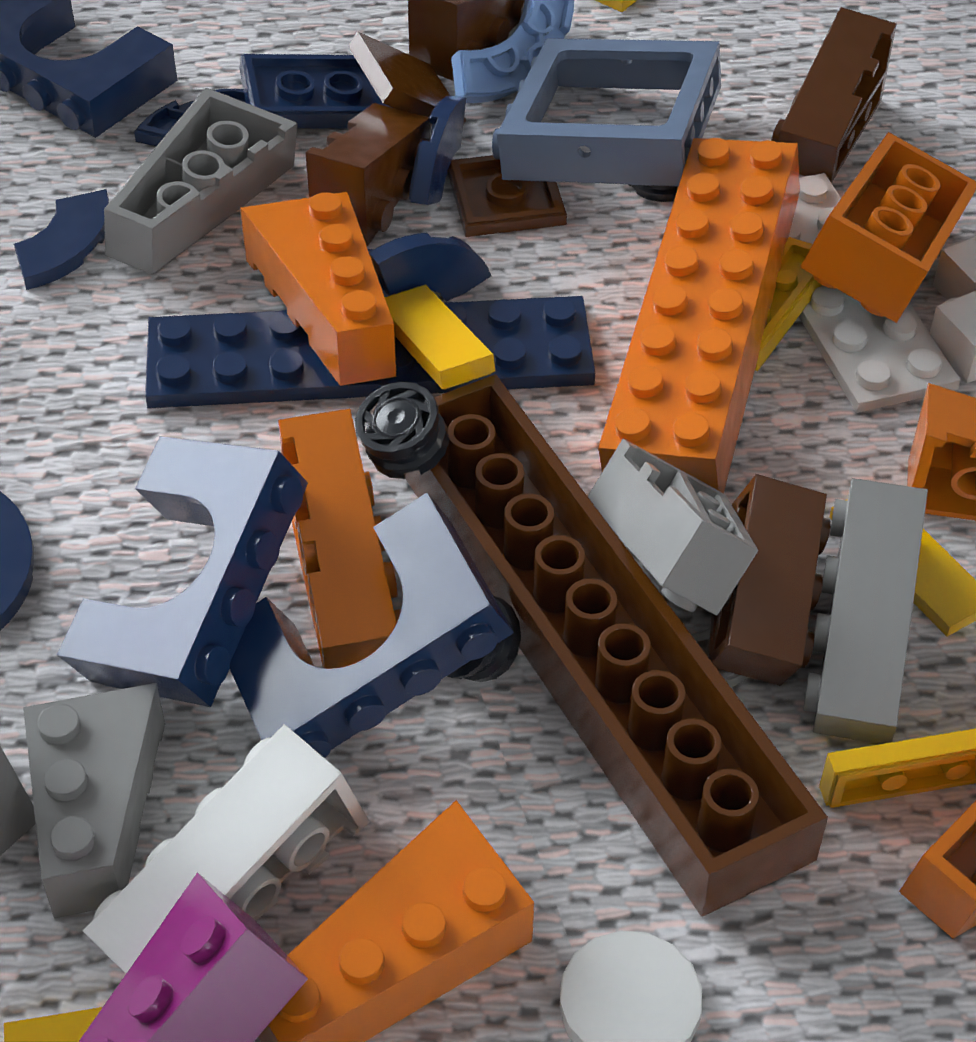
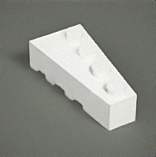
[83,724,370,973]

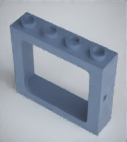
[492,38,721,186]

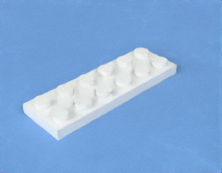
[789,173,961,413]

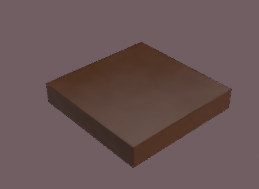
[348,32,467,125]
[448,155,567,237]

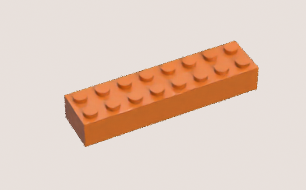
[598,138,800,493]

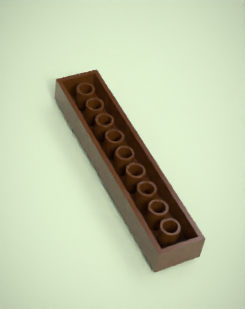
[405,374,828,917]

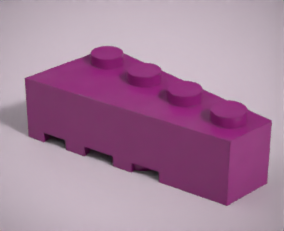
[79,872,308,1042]

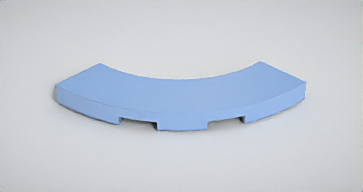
[451,0,574,103]

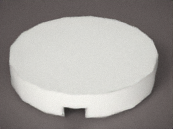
[559,930,702,1042]

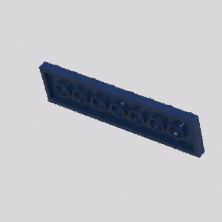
[145,296,596,409]

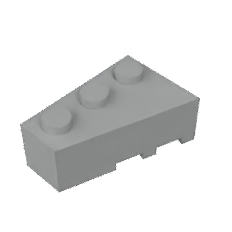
[588,438,759,615]
[23,683,165,919]

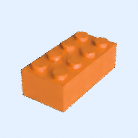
[800,132,976,323]

